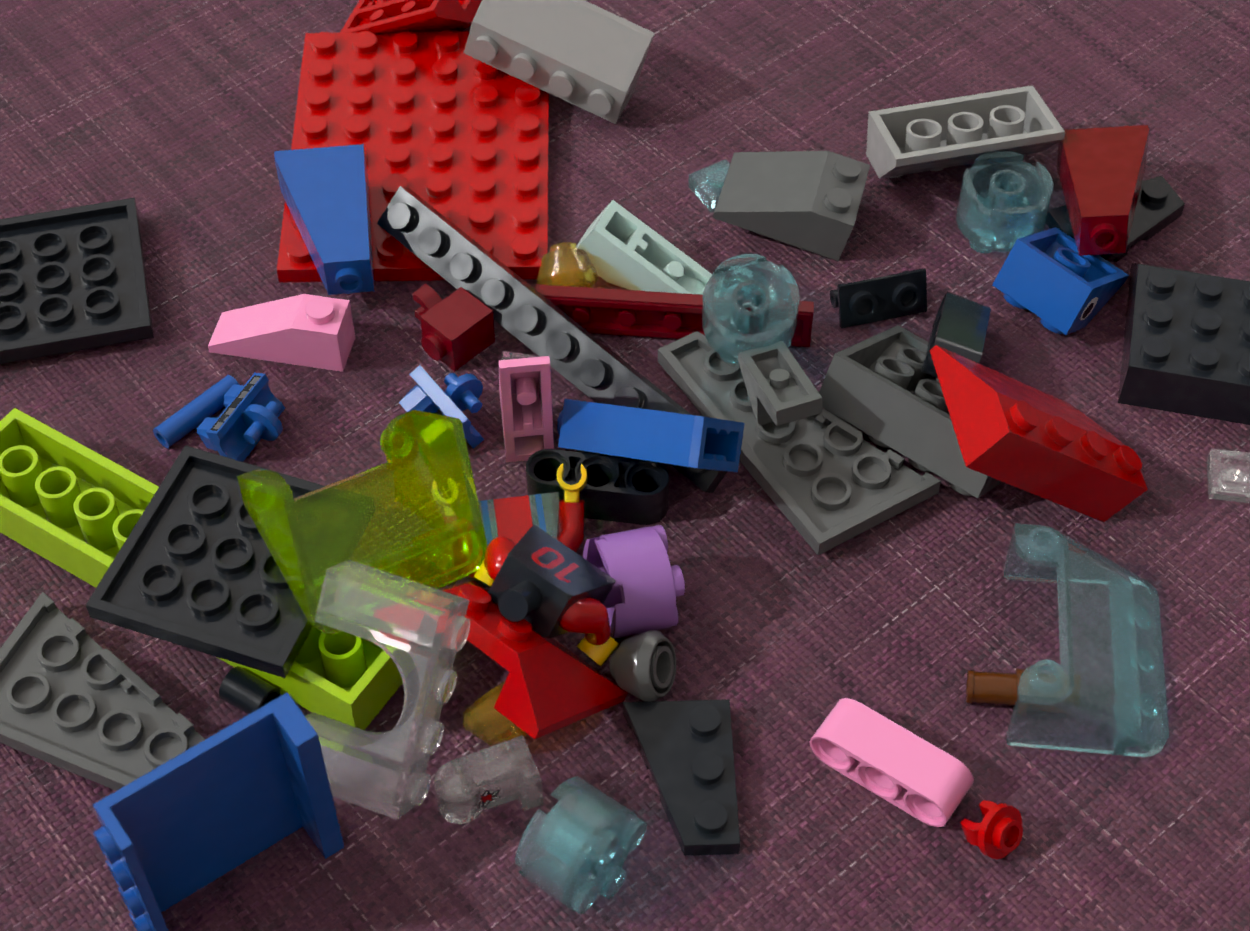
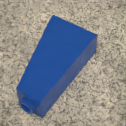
[274,144,374,295]
[557,399,745,472]

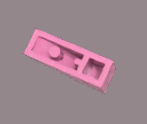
[208,294,355,372]
[499,356,554,463]

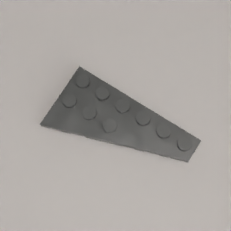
[0,592,205,791]

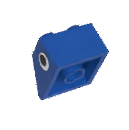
[992,227,1129,335]

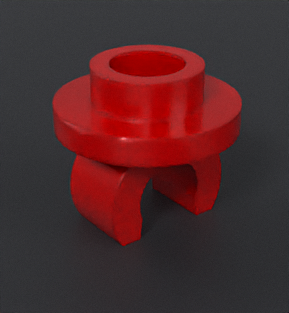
[960,800,1023,859]

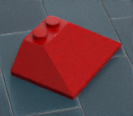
[340,0,482,34]
[374,580,628,739]

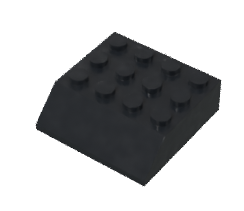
[1118,263,1250,425]

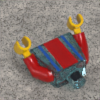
[431,463,588,591]

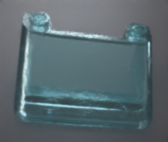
[1004,523,1169,757]

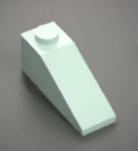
[571,200,721,295]

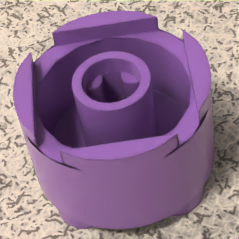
[583,525,685,638]

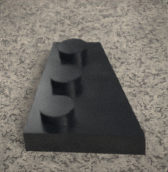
[1045,175,1185,263]
[623,699,740,856]

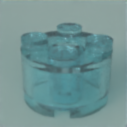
[956,151,1053,253]
[702,254,800,364]
[515,777,647,914]

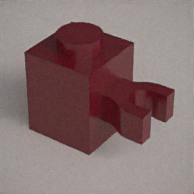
[412,284,495,371]

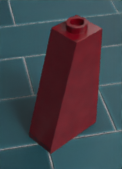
[1057,125,1149,255]

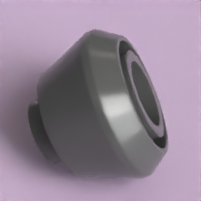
[610,630,676,702]

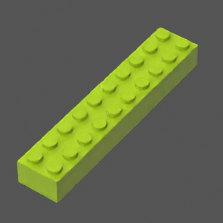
[0,408,420,739]

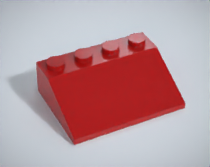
[930,345,1148,522]

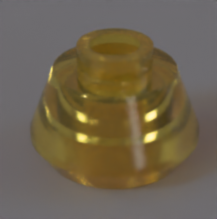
[536,242,599,288]
[463,681,527,749]

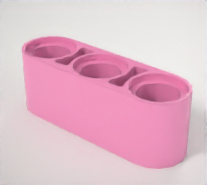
[809,698,974,827]

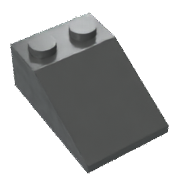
[712,151,870,261]

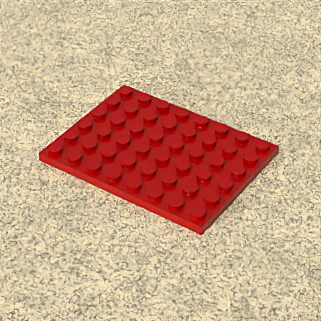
[277,31,549,282]

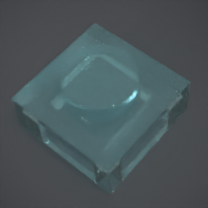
[689,159,730,213]

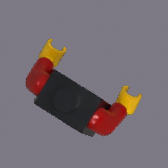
[474,525,619,667]

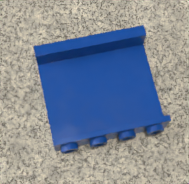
[93,692,344,931]

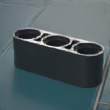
[921,291,991,378]
[526,449,669,525]

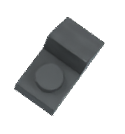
[738,340,822,426]

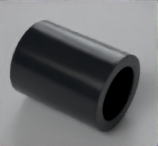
[219,666,280,715]

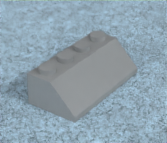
[464,0,655,124]
[866,85,1065,179]

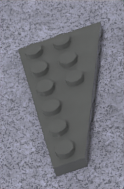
[658,331,941,555]

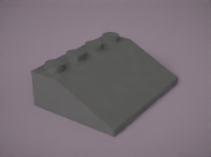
[819,325,1001,499]

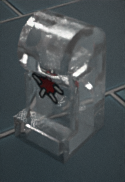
[434,735,543,824]

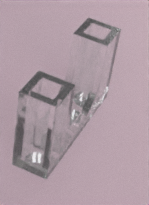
[305,560,471,820]

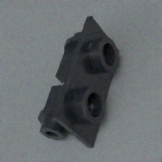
[830,268,927,329]

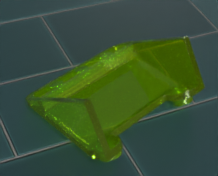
[237,410,487,634]

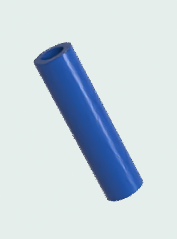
[153,375,239,448]

